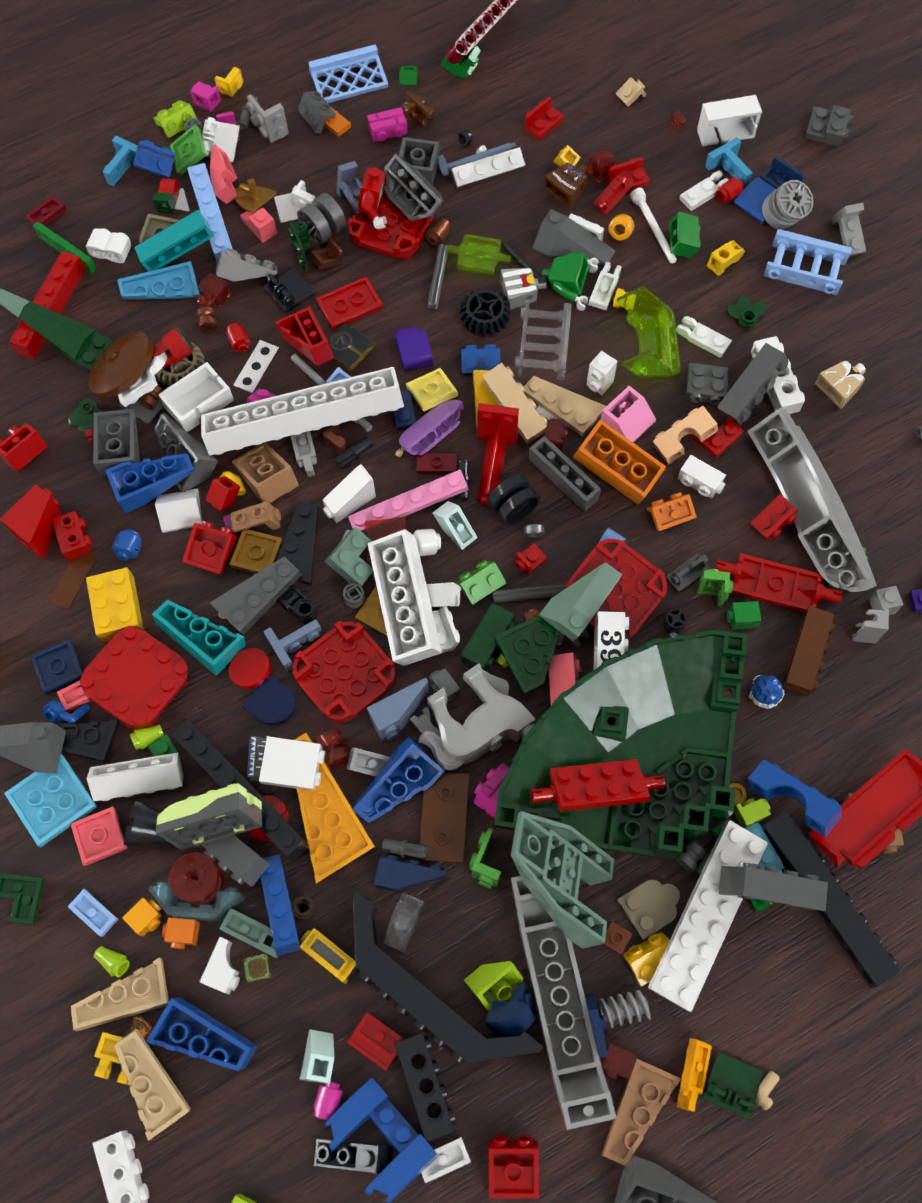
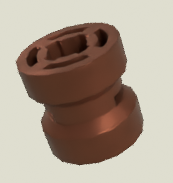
[196,306,218,334]
[137,386,163,410]

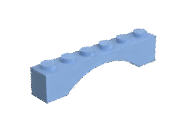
[187,163,232,263]

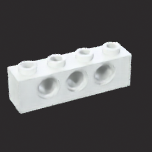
[751,336,805,414]

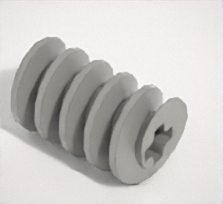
[598,990,651,1028]

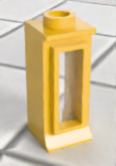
[300,928,356,984]

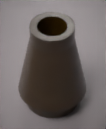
[291,895,315,919]

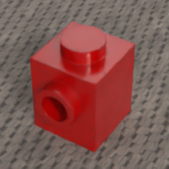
[205,476,240,511]

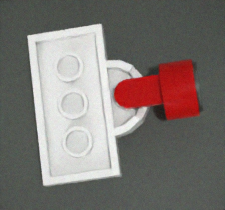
[118,327,194,407]

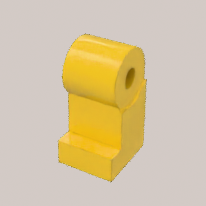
[707,240,745,276]

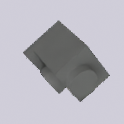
[429,668,460,703]

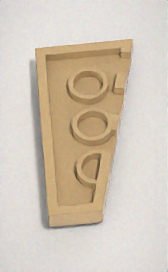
[524,376,607,437]
[114,1028,191,1141]

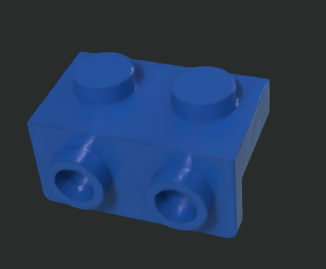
[461,345,500,373]

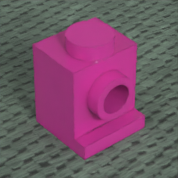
[190,81,221,112]

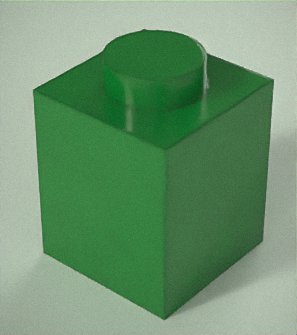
[727,601,761,630]

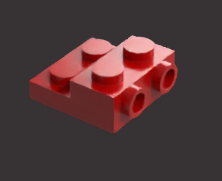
[182,521,237,575]
[489,1135,539,1198]

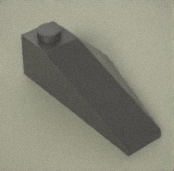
[0,722,66,773]
[614,1156,717,1203]

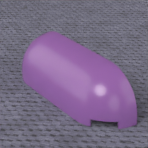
[399,400,464,455]

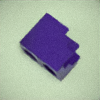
[394,327,433,372]

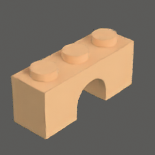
[653,406,718,465]

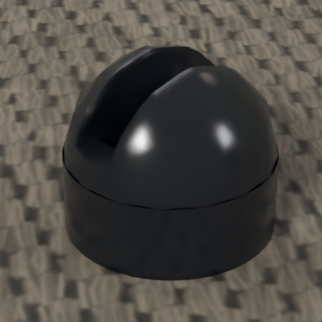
[458,130,473,147]

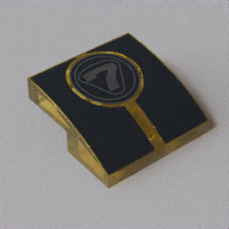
[328,324,376,371]

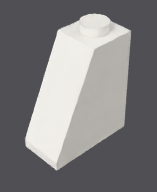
[323,464,376,523]

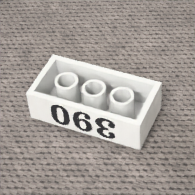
[593,612,629,671]

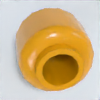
[609,214,634,241]

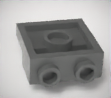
[805,105,853,147]
[685,363,728,405]

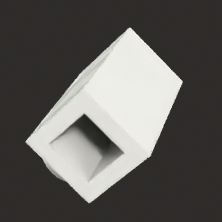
[586,351,617,395]
[677,455,726,499]

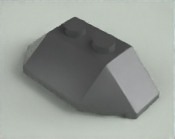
[384,153,443,221]

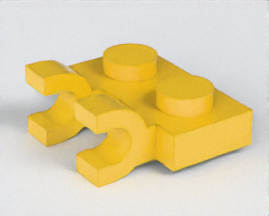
[94,1032,150,1085]

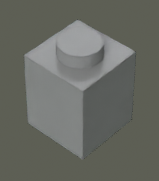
[869,586,903,615]

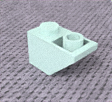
[300,1029,334,1084]

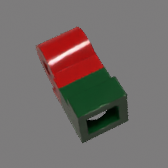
[152,178,180,214]

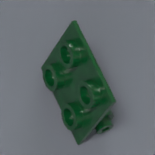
[288,220,311,272]
[702,1052,764,1120]

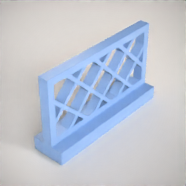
[309,44,388,103]

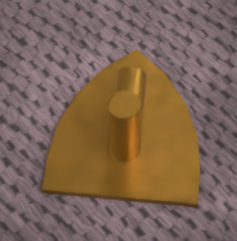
[234,179,277,213]

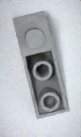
[216,248,277,281]

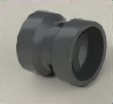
[343,583,365,610]
[676,840,707,872]

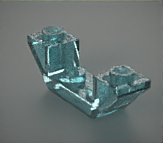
[149,882,244,922]

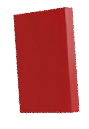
[316,276,383,330]

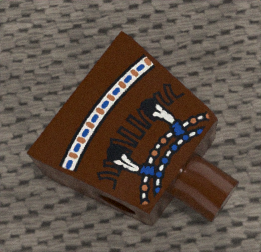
[544,163,588,208]

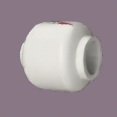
[414,529,441,556]

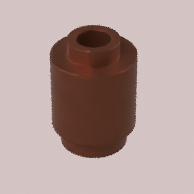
[426,218,451,246]

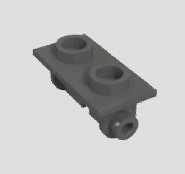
[665,554,711,592]

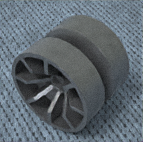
[297,193,347,245]

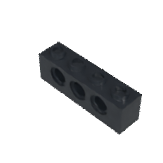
[394,1032,456,1142]

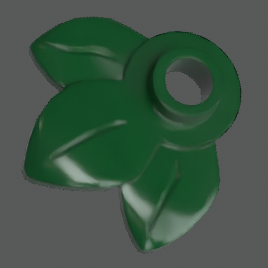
[727,295,765,328]
[69,399,105,437]

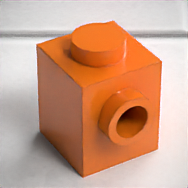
[162,918,200,949]

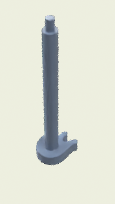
[438,142,516,176]

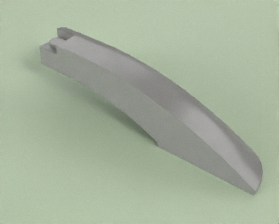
[747,408,877,592]

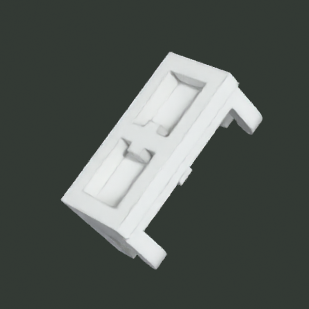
[426,582,461,607]

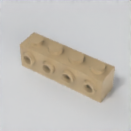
[482,363,548,444]

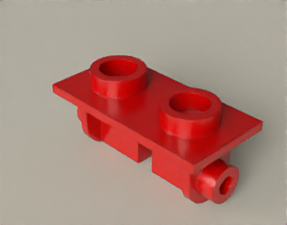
[593,175,632,215]

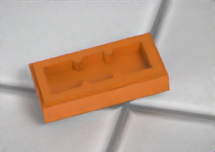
[324,107,351,137]

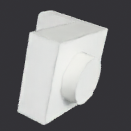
[292,180,315,209]

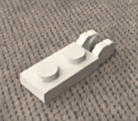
[679,170,729,211]
[589,262,622,310]
[676,316,732,358]

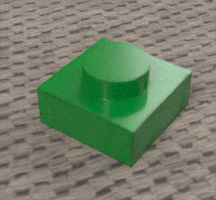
[148,734,179,756]

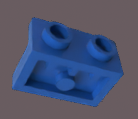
[133,140,176,179]

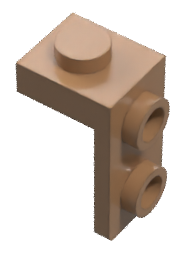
[231,501,281,532]

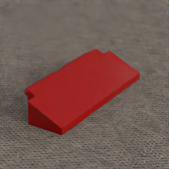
[809,749,922,868]

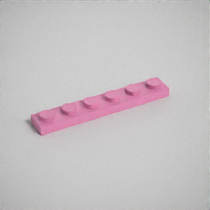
[348,470,469,533]

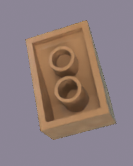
[231,442,299,503]

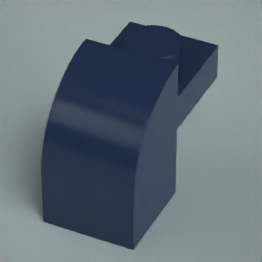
[485,982,535,1037]

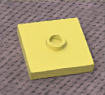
[406,368,458,412]

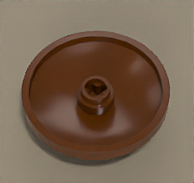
[88,331,154,398]

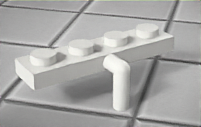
[451,146,525,188]

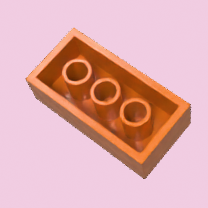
[572,419,666,505]

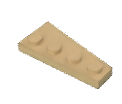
[71,957,169,1032]

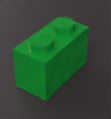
[670,212,701,259]

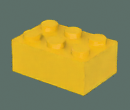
[86,567,144,643]

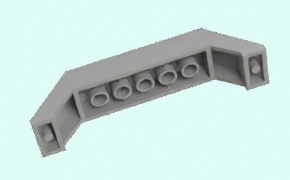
[511,876,616,1130]

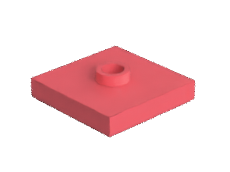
[70,806,128,866]

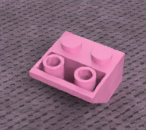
[601,386,656,443]

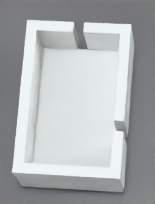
[697,95,762,146]
[158,362,234,432]

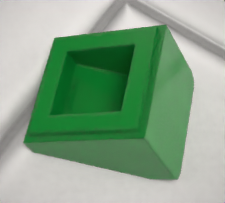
[399,66,418,85]

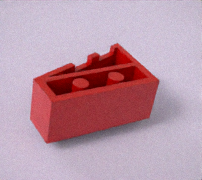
[275,306,335,366]

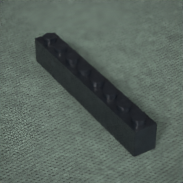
[171,719,309,862]
[762,811,900,988]

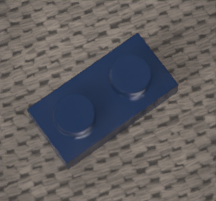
[394,390,416,431]

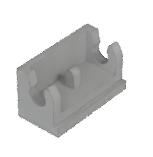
[852,609,889,644]

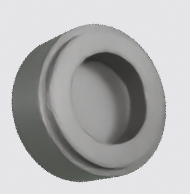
[524,524,544,538]

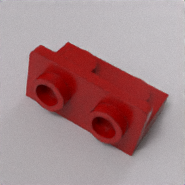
[524,97,564,141]
[607,157,650,193]
[751,494,799,541]

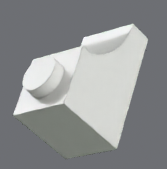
[200,937,240,994]

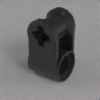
[277,585,317,624]

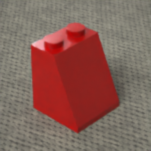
[0,485,63,559]

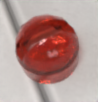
[670,111,686,128]

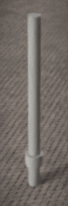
[291,354,373,432]

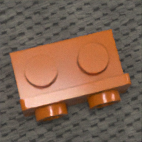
[646,492,697,531]

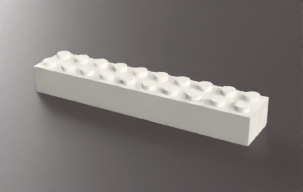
[201,367,404,456]

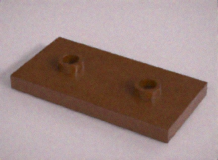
[418,772,469,864]

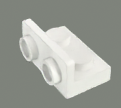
[432,606,460,653]

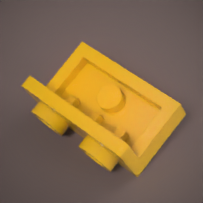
[623,932,670,987]

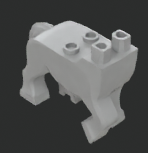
[410,663,536,770]

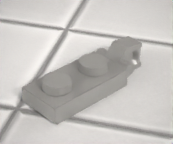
[290,431,317,477]

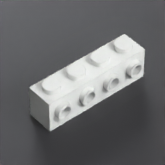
[87,753,184,801]
[92,1130,149,1203]

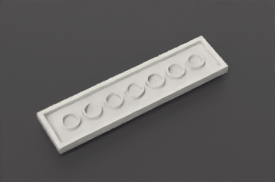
[648,820,768,1012]

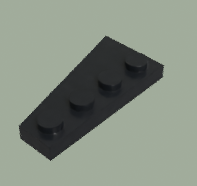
[276,501,319,586]

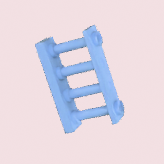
[763,229,852,295]

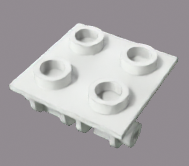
[202,117,240,162]

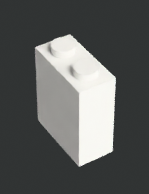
[259,736,325,791]

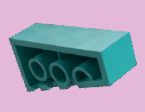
[152,600,246,676]

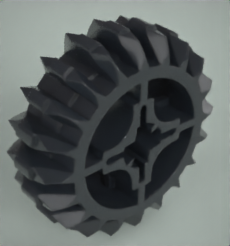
[460,287,511,337]

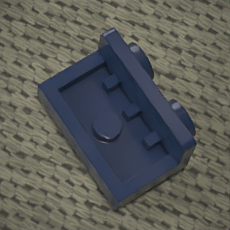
[760,156,805,189]

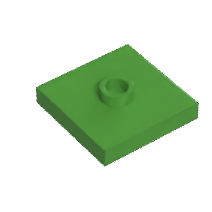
[170,125,207,175]

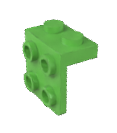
[469,827,501,889]

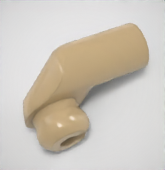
[755,1071,780,1110]

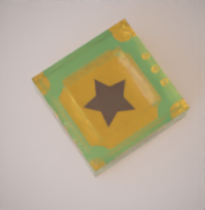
[243,953,271,983]

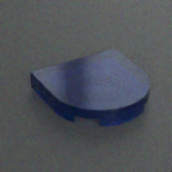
[243,674,295,725]

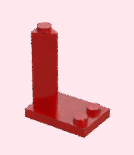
[477,403,519,506]

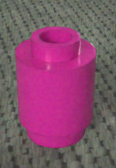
[313,1081,343,1120]

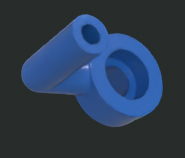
[43,700,90,723]

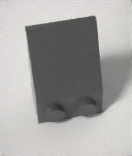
[93,409,140,476]

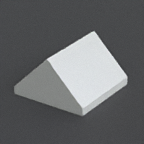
[155,488,202,533]

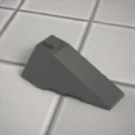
[532,209,615,266]
[154,413,218,492]

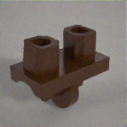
[403,92,435,127]

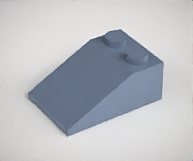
[367,678,429,742]

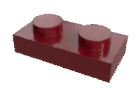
[25,195,67,226]

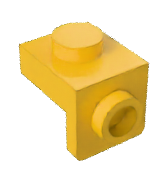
[215,67,243,97]

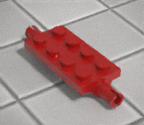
[715,553,843,613]
[530,759,665,812]

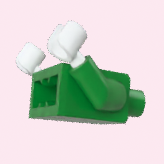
[542,252,599,311]

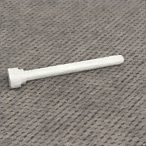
[630,188,676,264]

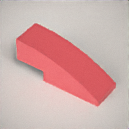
[210,144,237,204]

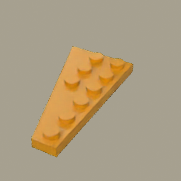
[295,733,375,884]

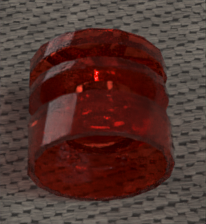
[169,852,225,907]

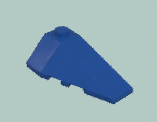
[105,453,195,513]
[352,736,445,823]

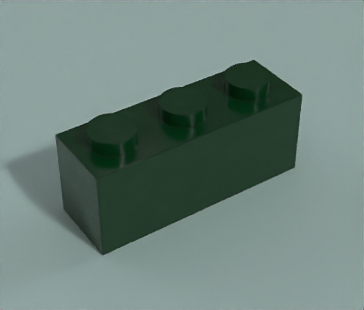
[461,603,516,671]

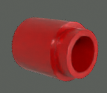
[715,177,743,203]
[226,323,251,352]

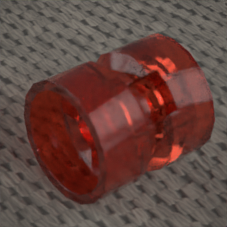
[314,728,351,770]

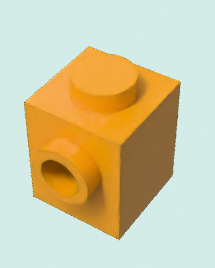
[122,897,164,936]

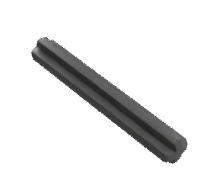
[428,244,448,310]
[492,584,567,603]

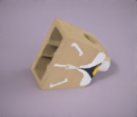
[815,361,866,409]

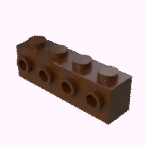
[782,606,835,697]

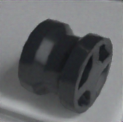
[664,608,687,634]

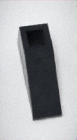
[314,1139,394,1173]

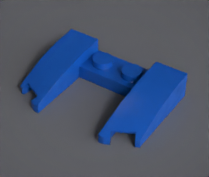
[325,1078,437,1203]

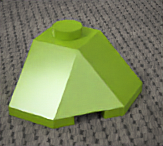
[464,961,523,1013]

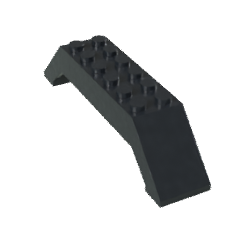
[353,891,543,1064]

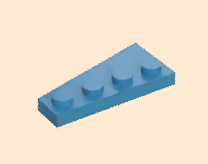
[117,261,201,300]

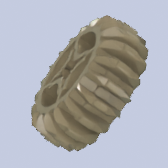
[155,342,205,387]

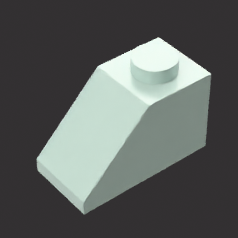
[432,501,478,550]

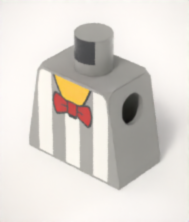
[500,268,546,310]

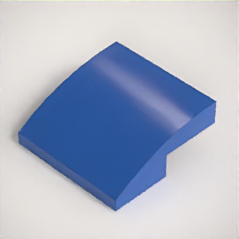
[734,177,776,224]

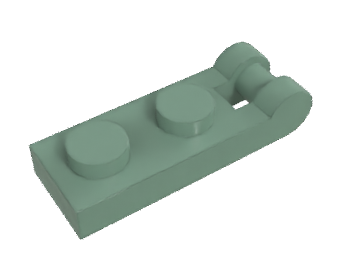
[219,908,278,958]

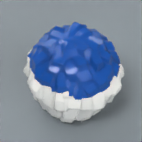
[749,675,784,709]

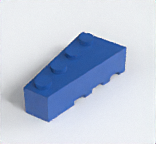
[146,997,258,1071]

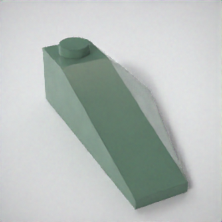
[539,562,622,641]

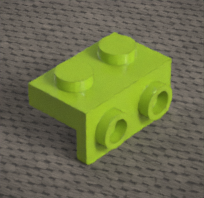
[153,101,197,138]

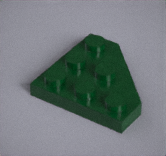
[494,615,560,695]

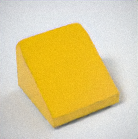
[553,145,581,166]

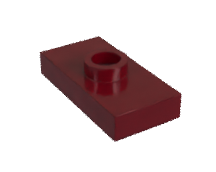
[416,453,457,474]

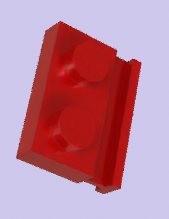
[347,1012,402,1071]

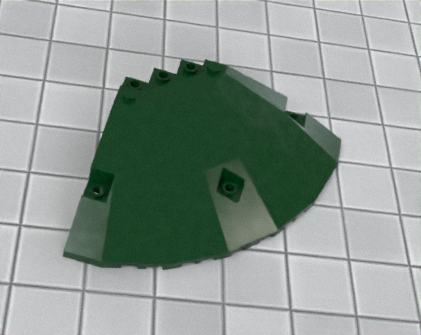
[494,630,748,860]

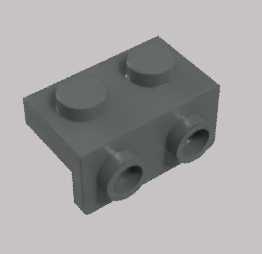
[298,91,336,133]

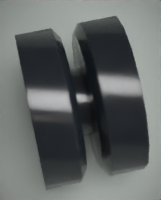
[488,474,540,526]

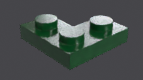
[0,873,45,925]

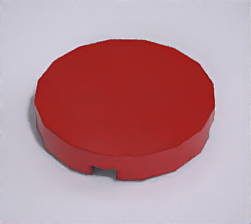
[228,648,272,689]

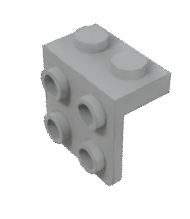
[247,94,289,143]

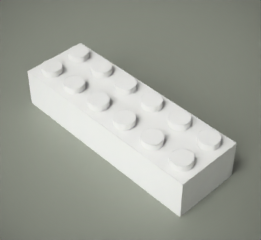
[368,529,442,666]

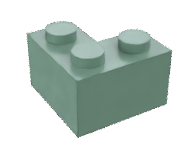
[324,527,373,586]

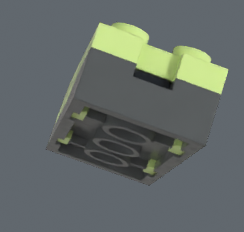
[156,783,262,850]

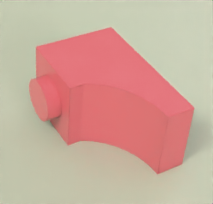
[240,208,277,243]

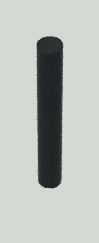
[502,241,542,278]

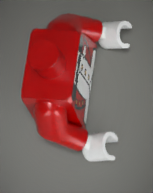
[357,167,388,229]

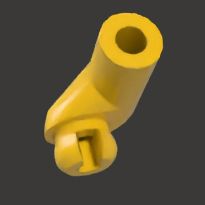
[219,471,246,496]

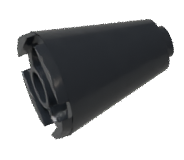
[124,802,174,847]

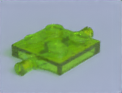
[447,234,511,275]

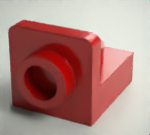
[515,544,547,576]

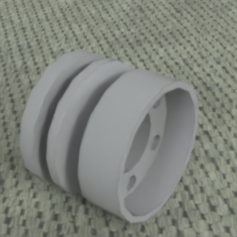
[762,180,814,230]

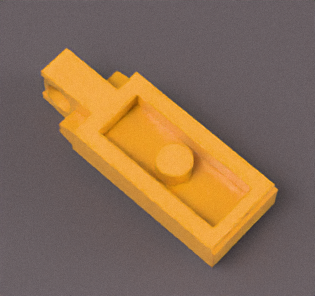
[677,1038,712,1112]

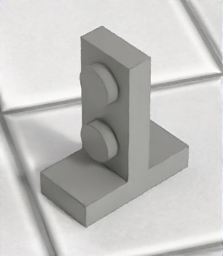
[831,203,866,256]

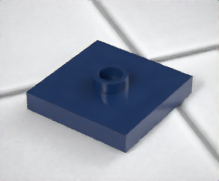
[30,639,84,695]
[585,992,609,1058]

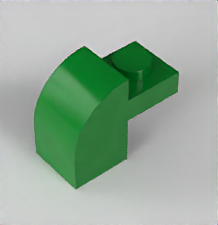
[441,46,481,78]

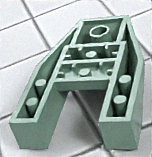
[511,812,614,949]

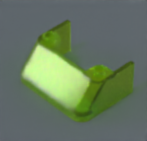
[617,286,680,377]

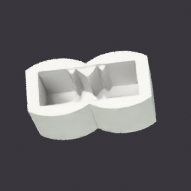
[86,228,132,263]

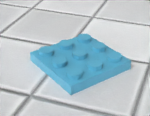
[4,754,98,847]

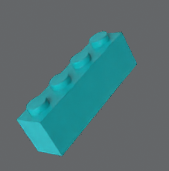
[134,209,214,272]

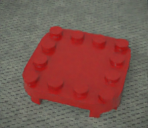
[347,190,434,260]
[565,539,667,639]
[292,621,396,724]
[80,626,188,730]

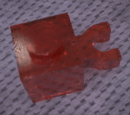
[197,272,231,308]

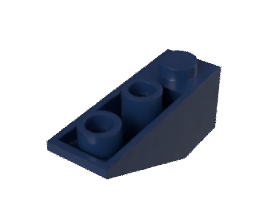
[374,855,447,892]

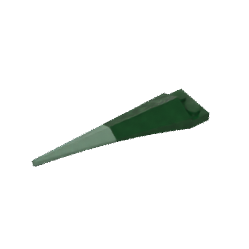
[0,288,113,372]

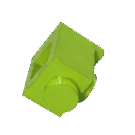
[733,798,771,829]

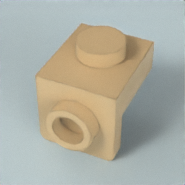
[616,77,647,107]

